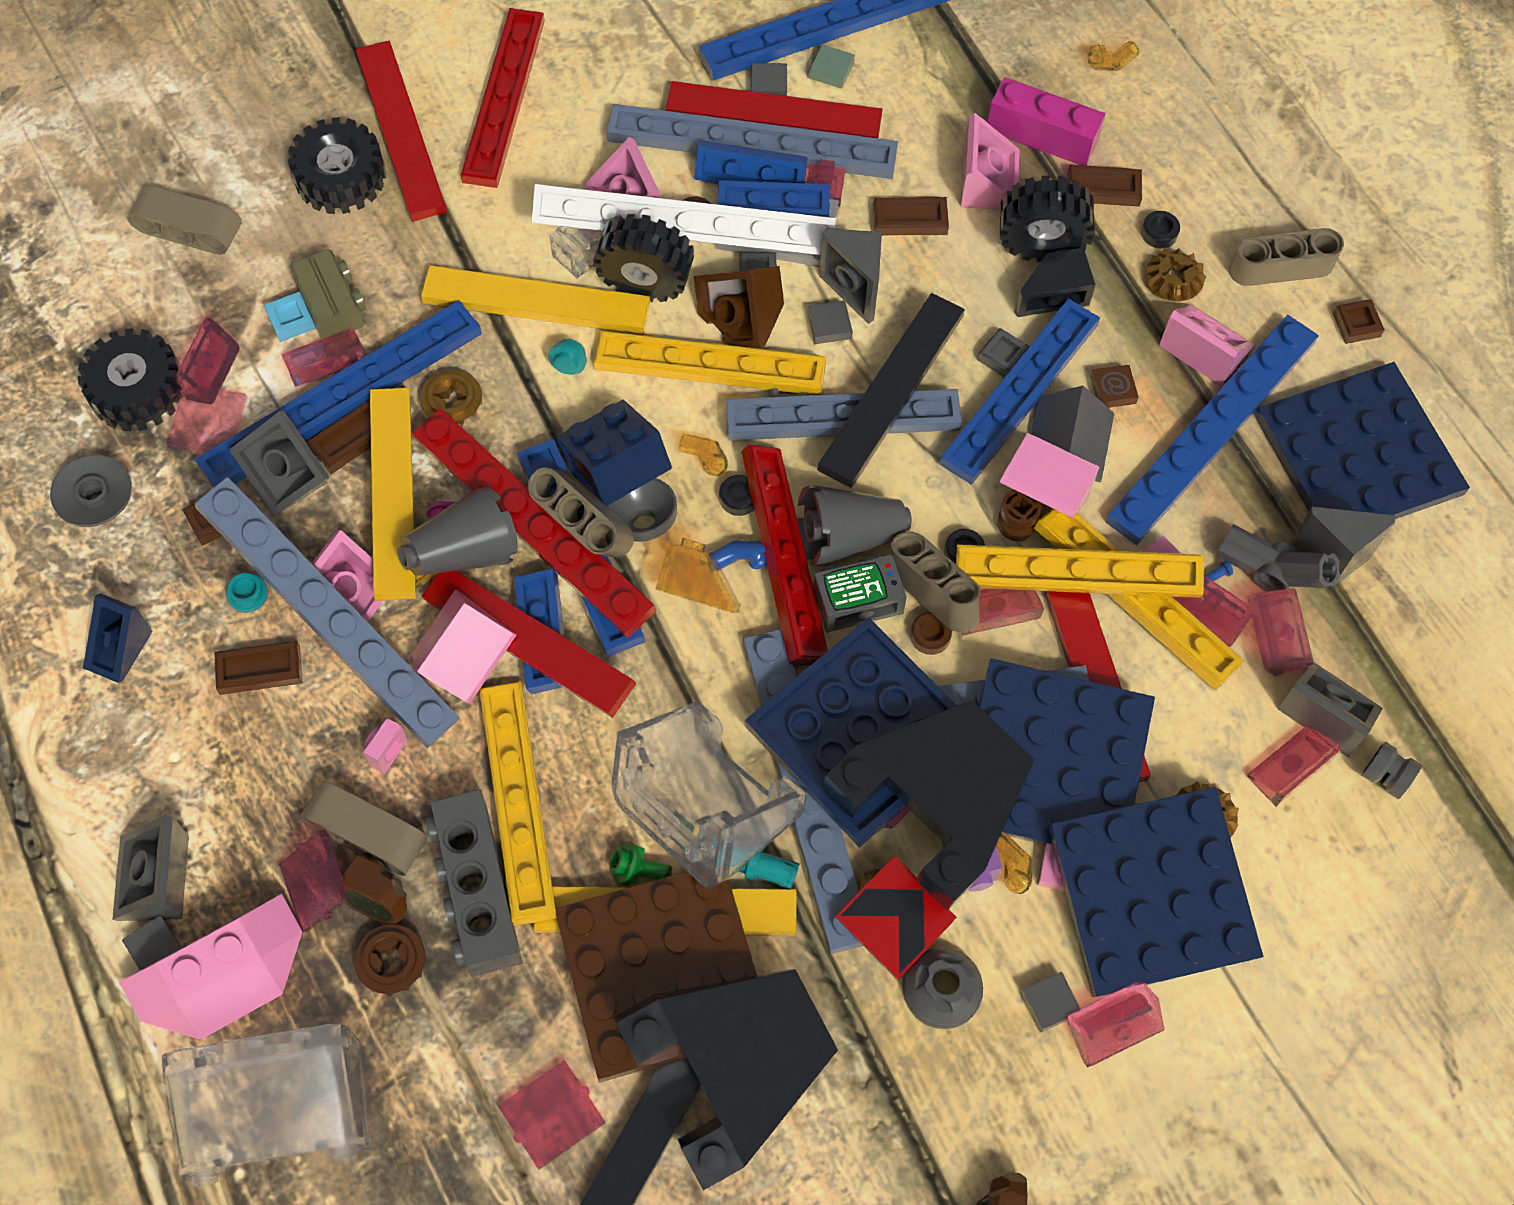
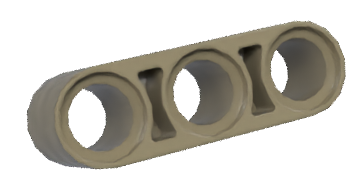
[127,185,242,255]
[1229,228,1344,286]
[528,467,634,558]
[891,532,980,632]
[299,781,428,876]

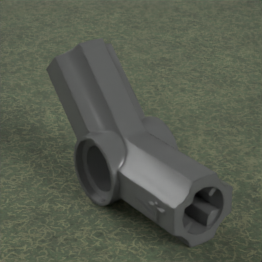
[1216,524,1340,595]

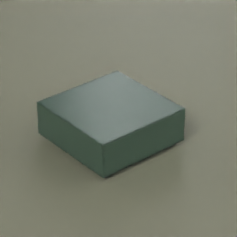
[809,44,855,89]

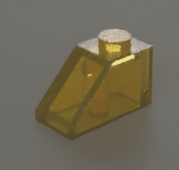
[656,538,741,613]

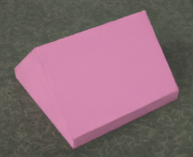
[961,113,1020,210]
[584,137,661,198]
[1159,305,1255,386]
[1000,433,1100,518]
[311,530,384,622]
[409,590,516,703]

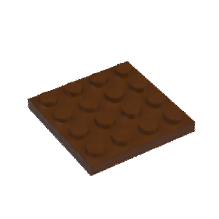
[555,861,757,1083]

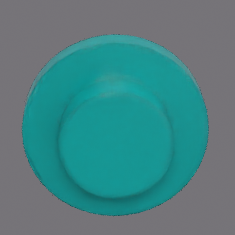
[548,339,587,375]
[226,573,268,613]

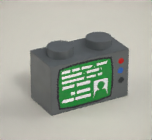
[813,554,907,633]

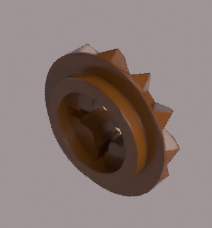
[354,924,427,996]

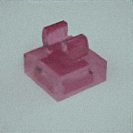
[807,159,846,207]

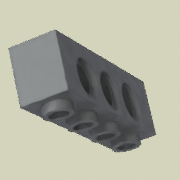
[426,789,523,977]

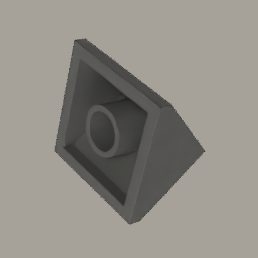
[819,228,882,324]
[1031,385,1114,483]
[229,410,329,516]
[1291,506,1395,590]
[1278,661,1383,757]
[112,815,189,921]

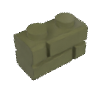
[289,249,366,342]

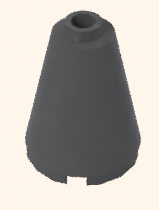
[797,485,912,566]
[397,487,518,575]

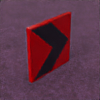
[835,855,957,980]

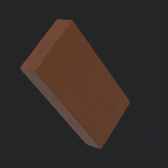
[1067,165,1142,207]
[873,197,949,236]
[306,399,371,474]
[215,641,303,695]

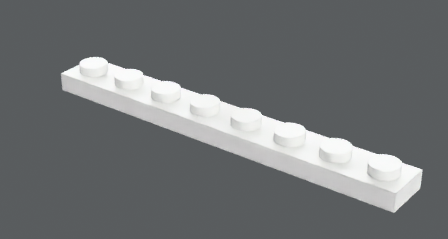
[532,184,836,255]

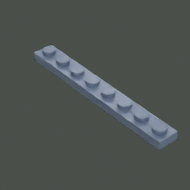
[607,104,898,179]
[195,477,460,749]
[744,630,863,955]

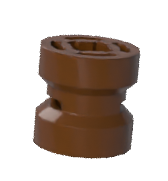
[997,489,1042,541]

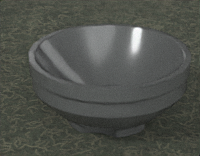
[607,478,677,542]
[903,947,983,1029]

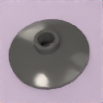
[50,455,132,527]

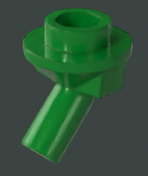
[609,841,672,884]

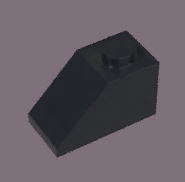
[1015,247,1096,317]

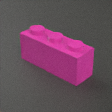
[987,77,1106,166]

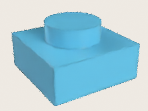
[264,291,316,342]

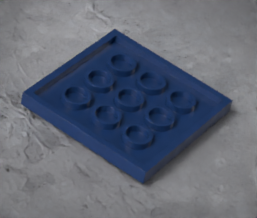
[1255,362,1470,519]
[745,617,957,848]
[979,658,1155,845]
[1048,787,1264,997]

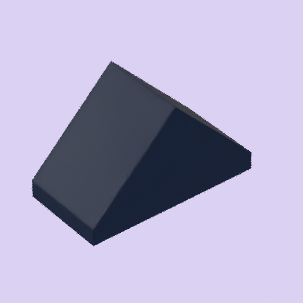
[83,593,153,683]

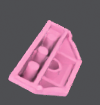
[119,893,303,1040]

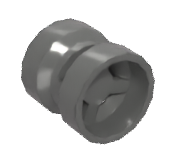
[1361,741,1422,800]

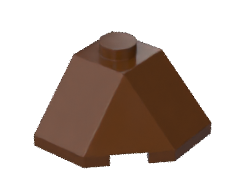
[693,266,784,348]

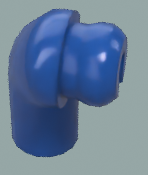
[708,539,767,571]

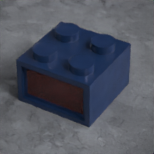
[556,399,672,506]

